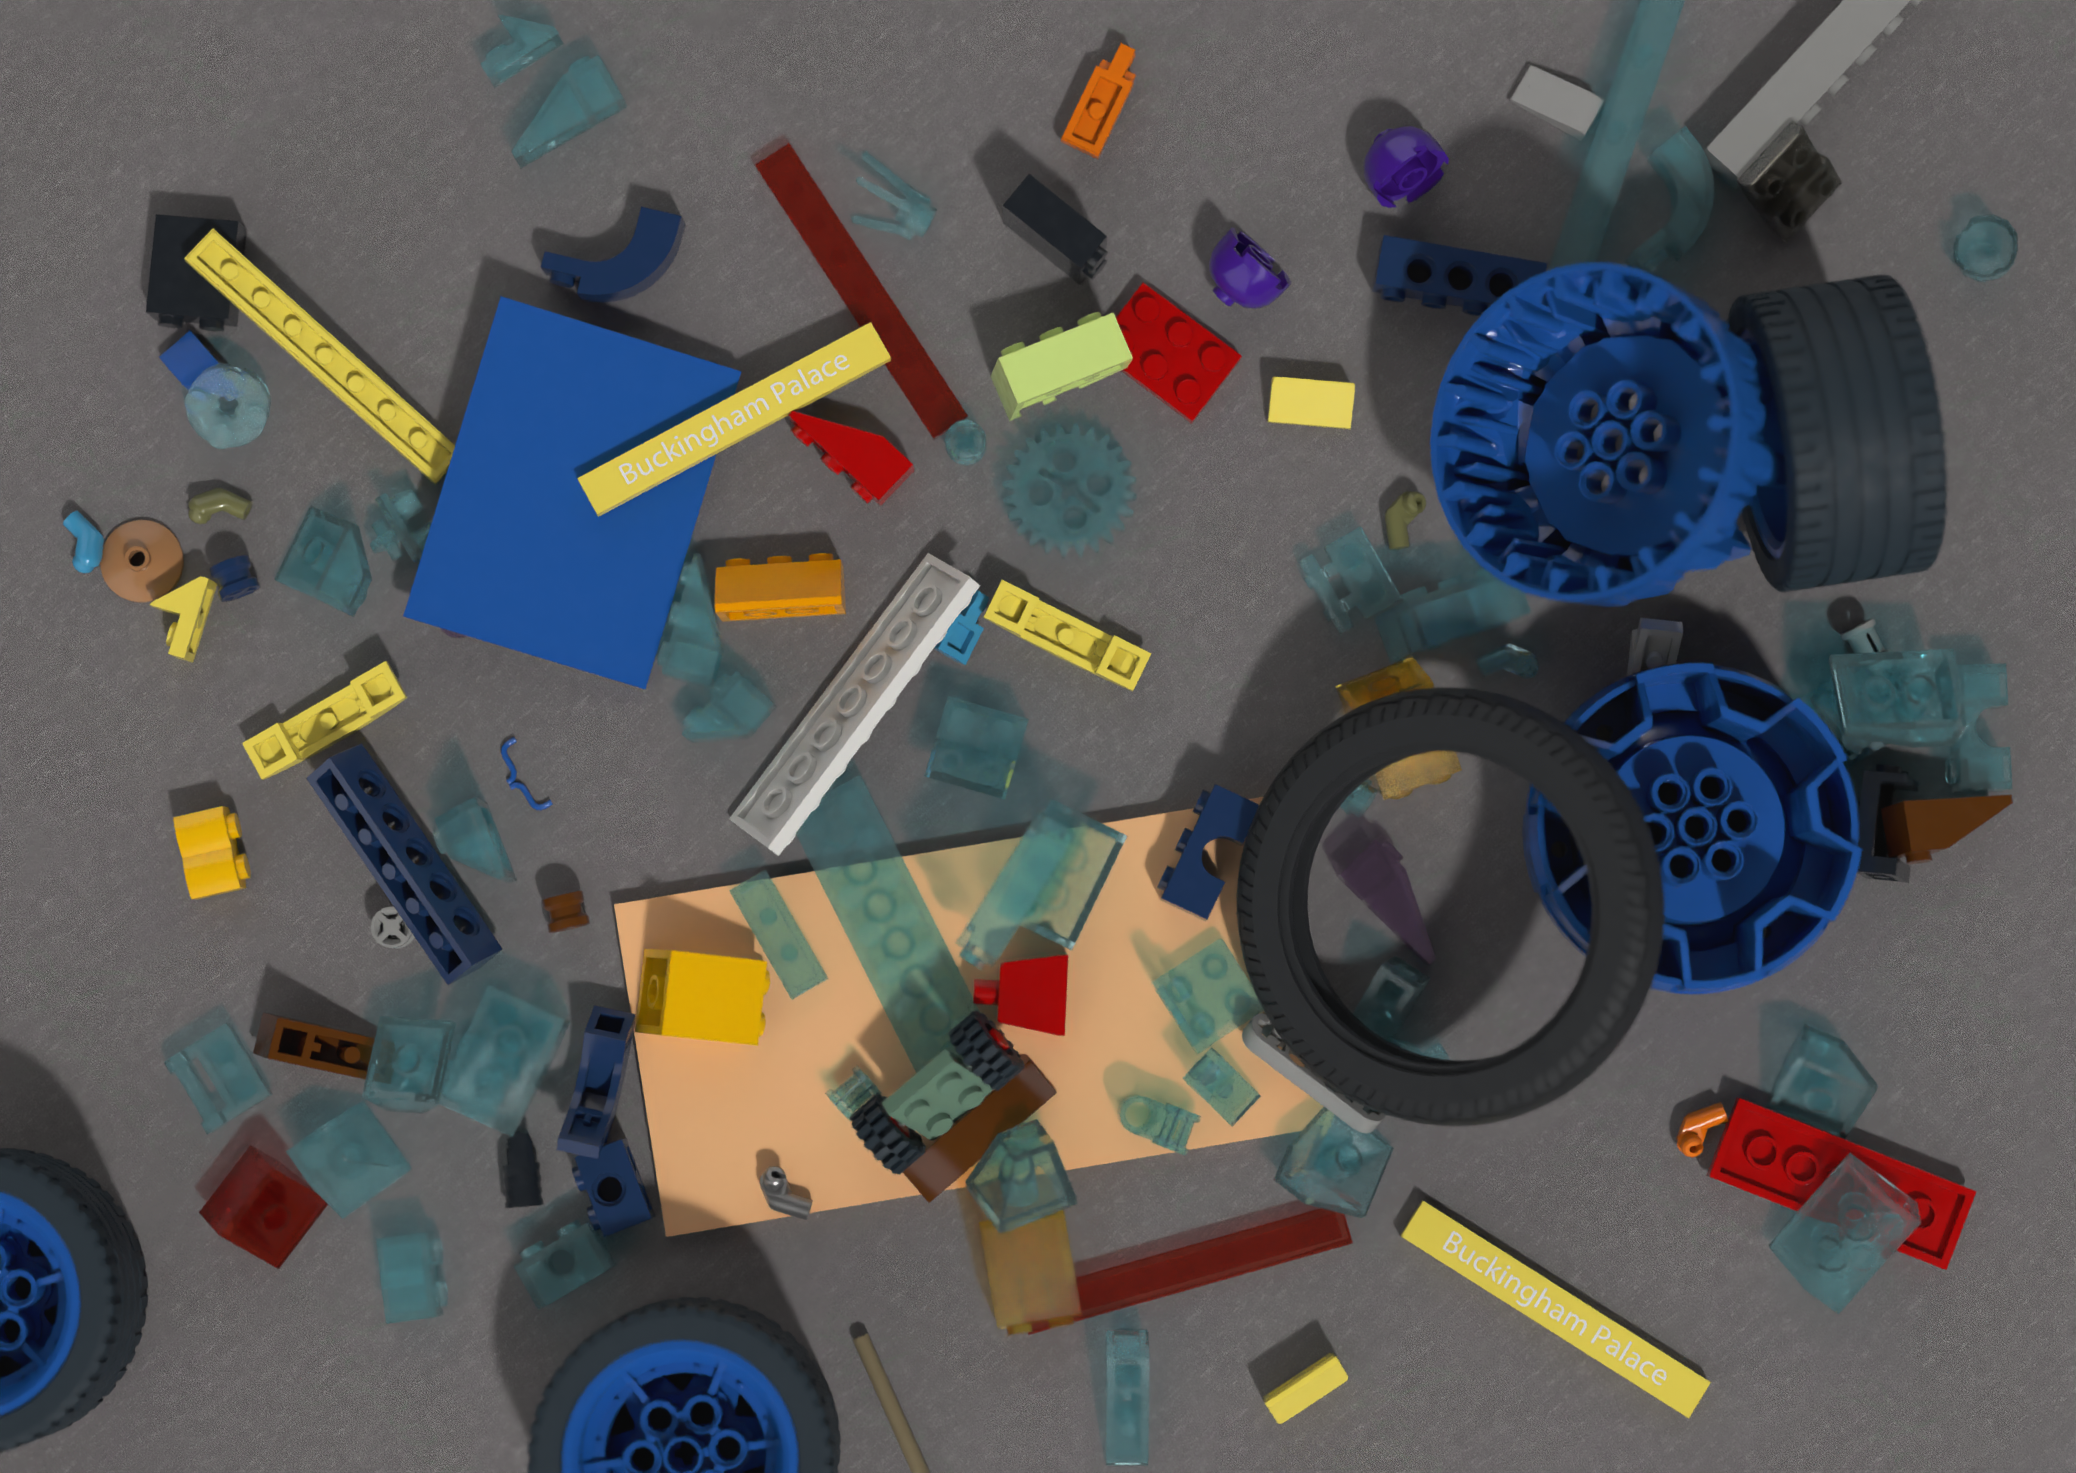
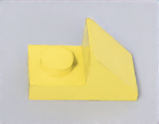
[150,576,217,662]

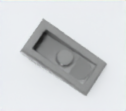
[1510,65,1605,141]

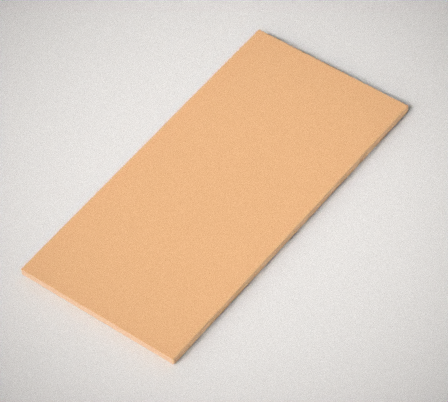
[614,797,1331,1237]

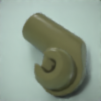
[188,488,253,524]
[1385,491,1426,550]

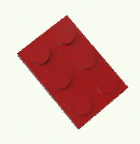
[1116,283,1242,424]

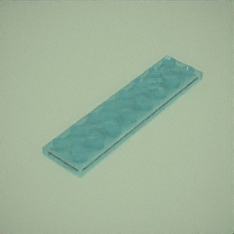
[796,775,980,1073]

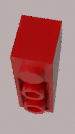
[788,411,915,506]

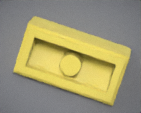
[1268,377,1355,429]
[1262,1353,1348,1424]

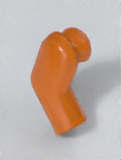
[1676,1102,1728,1158]

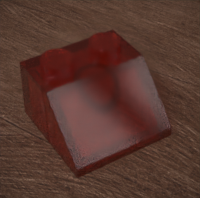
[199,1145,330,1269]

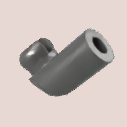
[760,1166,813,1220]

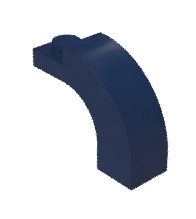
[541,206,685,303]
[557,1005,635,1159]

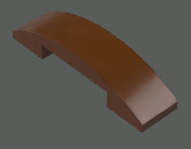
[903,1061,1057,1203]

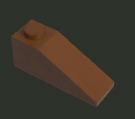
[1881,795,2013,864]
[253,1012,396,1084]

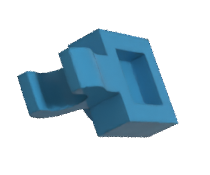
[934,590,989,665]

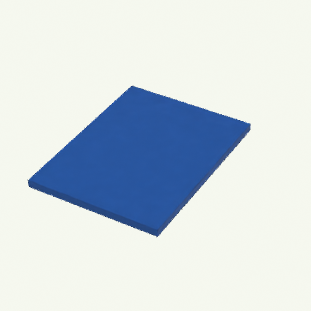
[403,296,742,689]

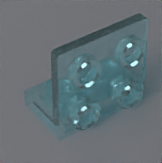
[1151,939,1264,1054]

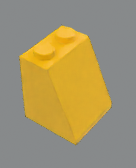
[635,949,770,1046]

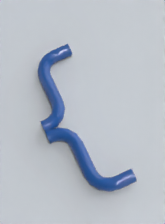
[501,737,553,810]

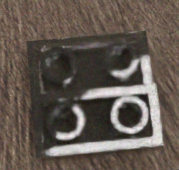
[1737,121,1842,242]

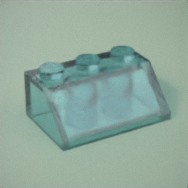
[995,799,1127,951]
[1769,1153,1921,1314]

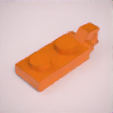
[1061,43,1136,159]

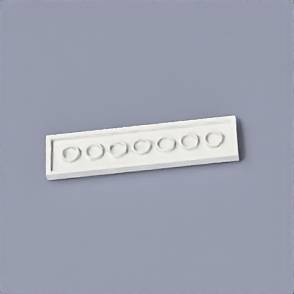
[729,553,980,856]

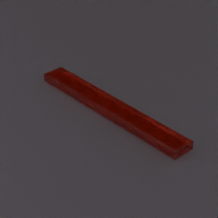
[755,143,968,440]
[1017,1202,1353,1335]

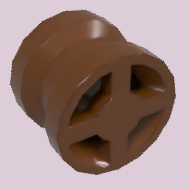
[542,891,590,933]

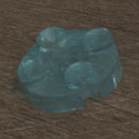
[185,363,271,449]

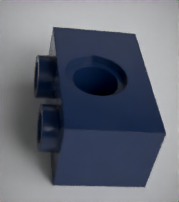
[572,1138,656,1237]

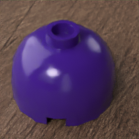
[1364,126,1449,208]
[1209,227,1291,309]

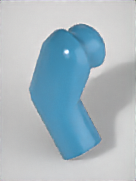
[63,510,104,573]

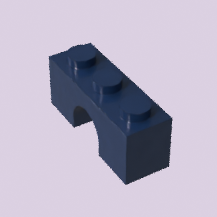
[1157,784,1259,922]

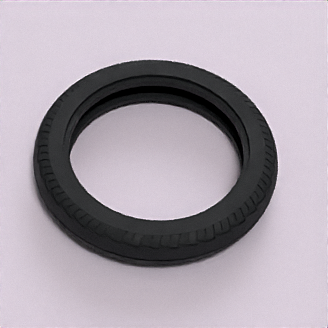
[1237,687,1664,1127]

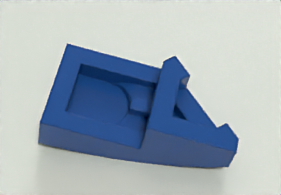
[159,330,245,397]

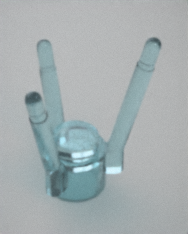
[851,153,937,240]

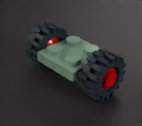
[850,1010,1025,1175]

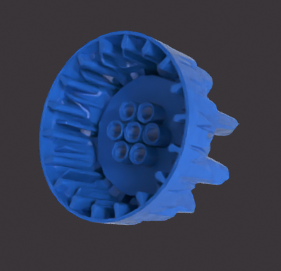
[1430,263,1787,607]

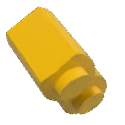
[173,806,251,900]

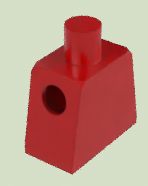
[973,955,1069,1036]

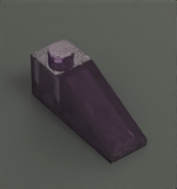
[1337,839,1436,965]

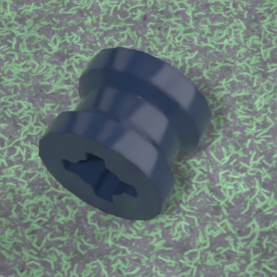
[209,555,260,602]

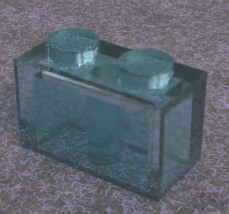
[376,1231,448,1324]

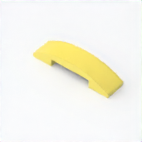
[983,580,1151,691]
[242,661,407,780]

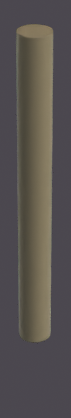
[853,1333,930,1473]

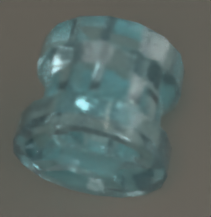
[945,420,987,466]

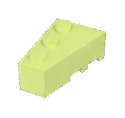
[990,312,1133,421]

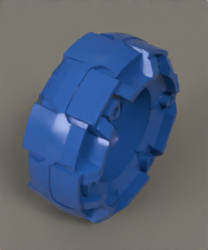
[1522,663,1862,995]

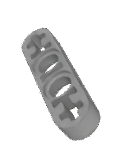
[1242,1013,1386,1133]

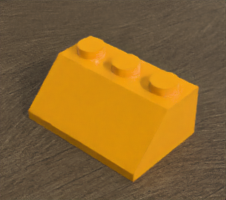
[715,553,846,622]

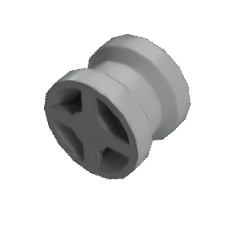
[370,906,415,949]

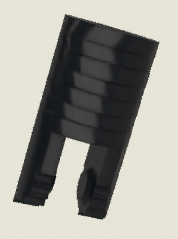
[502,1130,543,1208]

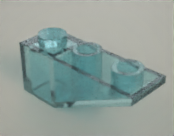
[657,552,724,690]

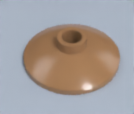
[100,520,184,603]

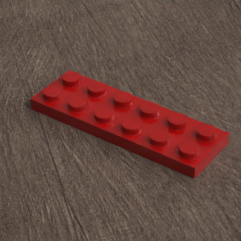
[1706,1097,1977,1270]

